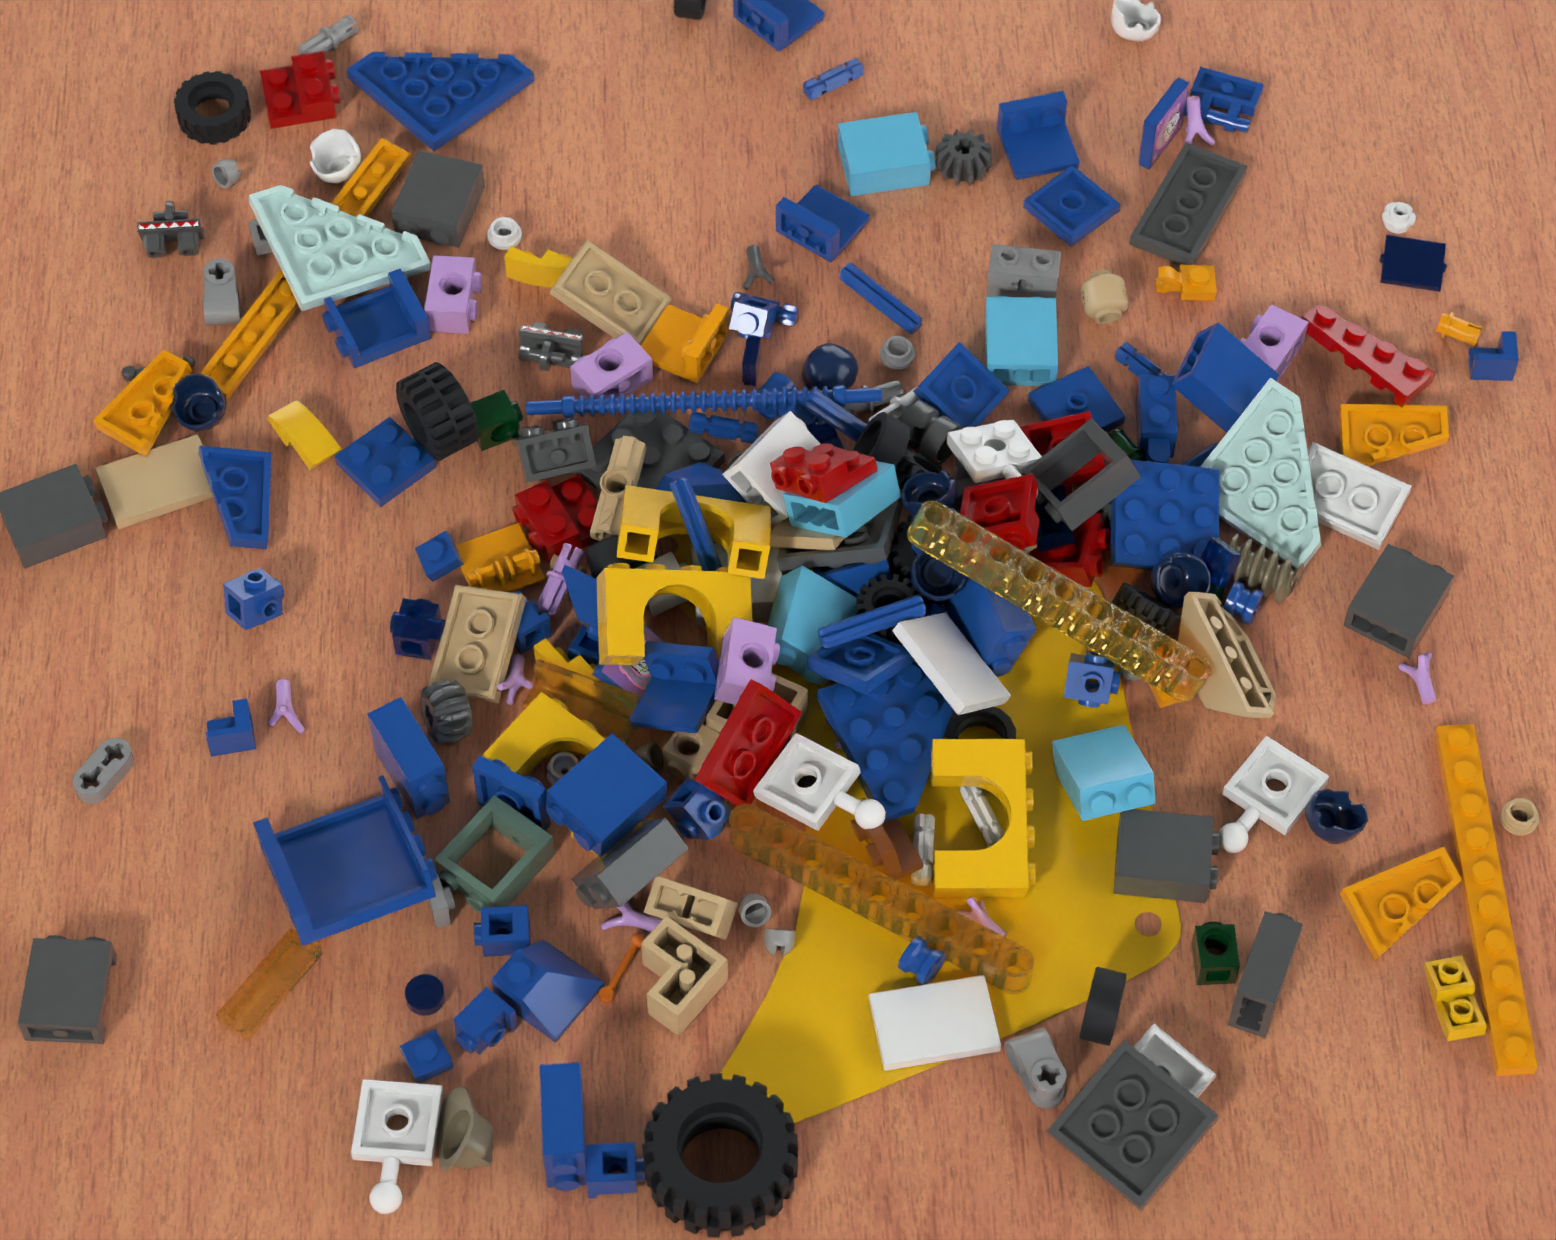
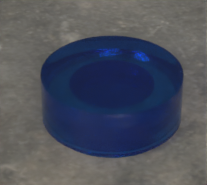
[405,974,445,1016]

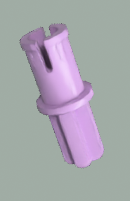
[537,543,585,616]

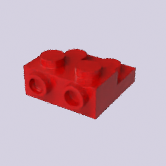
[260,51,341,129]
[1020,411,1105,496]
[770,443,878,503]
[512,474,598,563]
[956,474,1039,560]
[1015,513,1111,587]

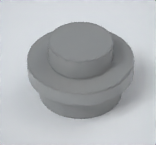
[880,336,915,370]

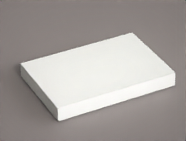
[1308,442,1411,550]
[892,613,1011,715]
[869,975,1001,1071]

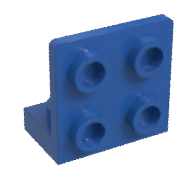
[733,0,824,52]
[997,91,1080,180]
[776,185,869,263]
[629,641,719,733]

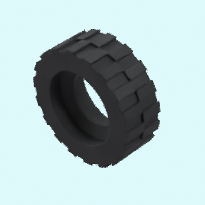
[174,71,251,145]

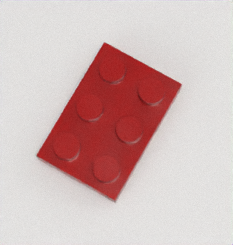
[694,679,802,812]

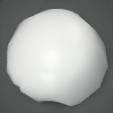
[1111,0,1161,42]
[310,129,361,183]

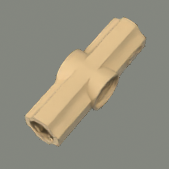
[590,436,647,542]

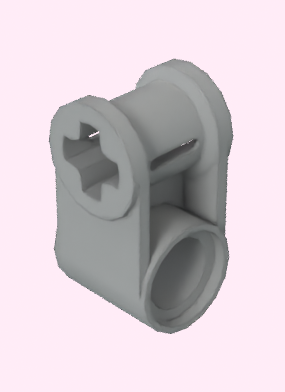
[203,258,241,326]
[1005,1028,1067,1109]

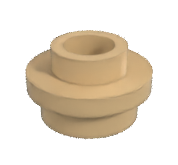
[1500,798,1539,836]

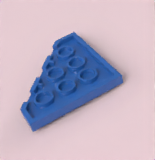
[347,52,534,152]
[816,658,954,823]

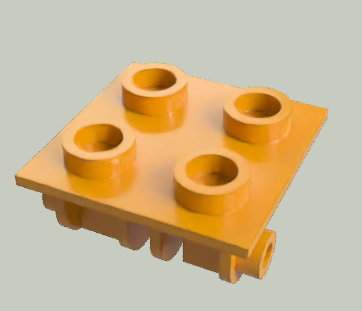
[456,523,546,593]

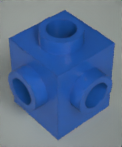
[223,568,284,630]
[1064,651,1121,707]
[663,779,733,840]

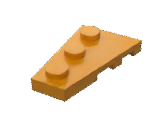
[93,349,193,457]
[1339,404,1449,466]
[1339,846,1462,961]

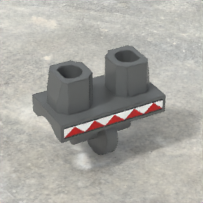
[138,201,205,258]
[519,322,583,371]

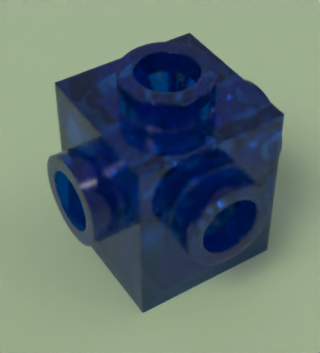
[390,598,446,660]

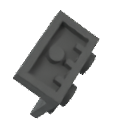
[511,417,597,483]

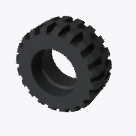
[642,1073,798,1238]

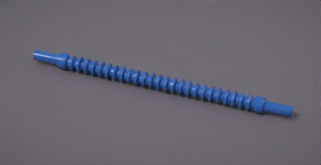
[526,385,882,418]

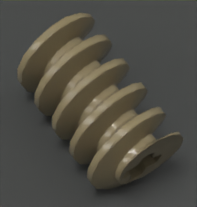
[1221,533,1304,603]

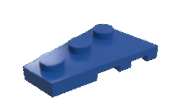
[198,446,271,549]

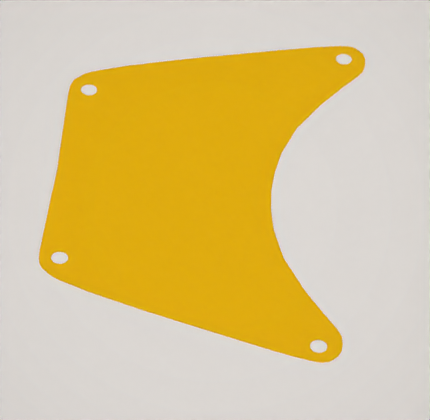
[657,529,1181,1135]

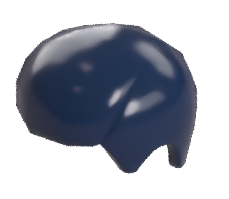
[801,343,859,390]
[171,373,226,432]
[901,470,957,517]
[910,545,967,601]
[1151,553,1211,608]
[1305,789,1368,844]

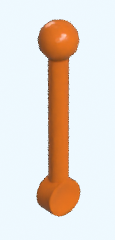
[598,933,645,1004]

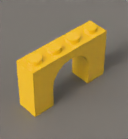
[616,485,771,579]
[596,563,752,666]
[483,692,605,856]
[931,739,1035,898]

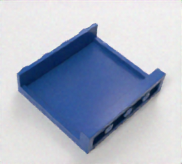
[253,775,438,946]

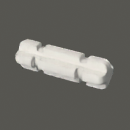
[960,787,1005,847]
[911,814,935,886]

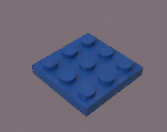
[1111,459,1219,575]

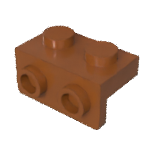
[850,797,924,883]

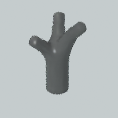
[742,245,774,290]

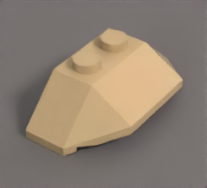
[1177,591,1276,719]

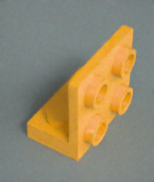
[641,303,730,384]

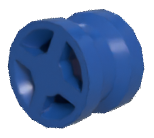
[1223,581,1264,626]
[898,936,946,985]

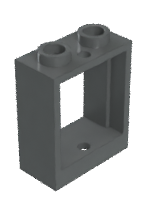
[1023,418,1141,531]

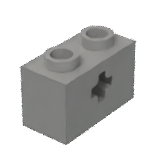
[986,244,1061,298]

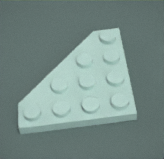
[249,185,431,311]
[1200,377,1322,570]

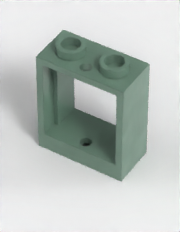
[434,795,555,913]

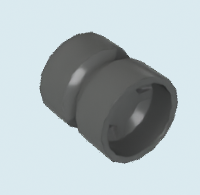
[900,400,963,465]

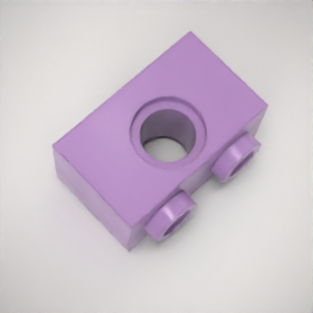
[424,255,482,334]
[1240,304,1308,382]
[570,332,653,414]
[714,617,780,705]

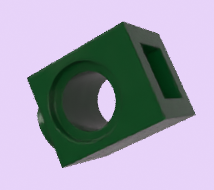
[471,390,523,451]
[1191,921,1240,985]

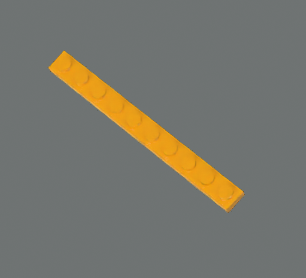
[200,138,410,402]
[1434,724,1538,1076]

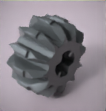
[935,129,992,186]
[420,679,473,744]

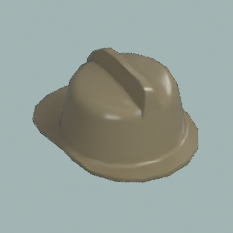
[436,1086,494,1171]

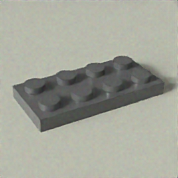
[1129,142,1248,265]

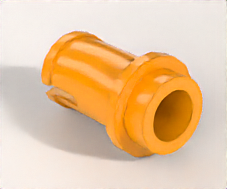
[1435,311,1483,347]

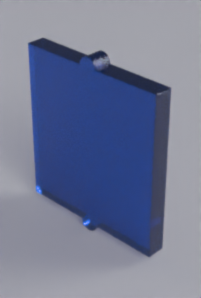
[1379,235,1447,292]

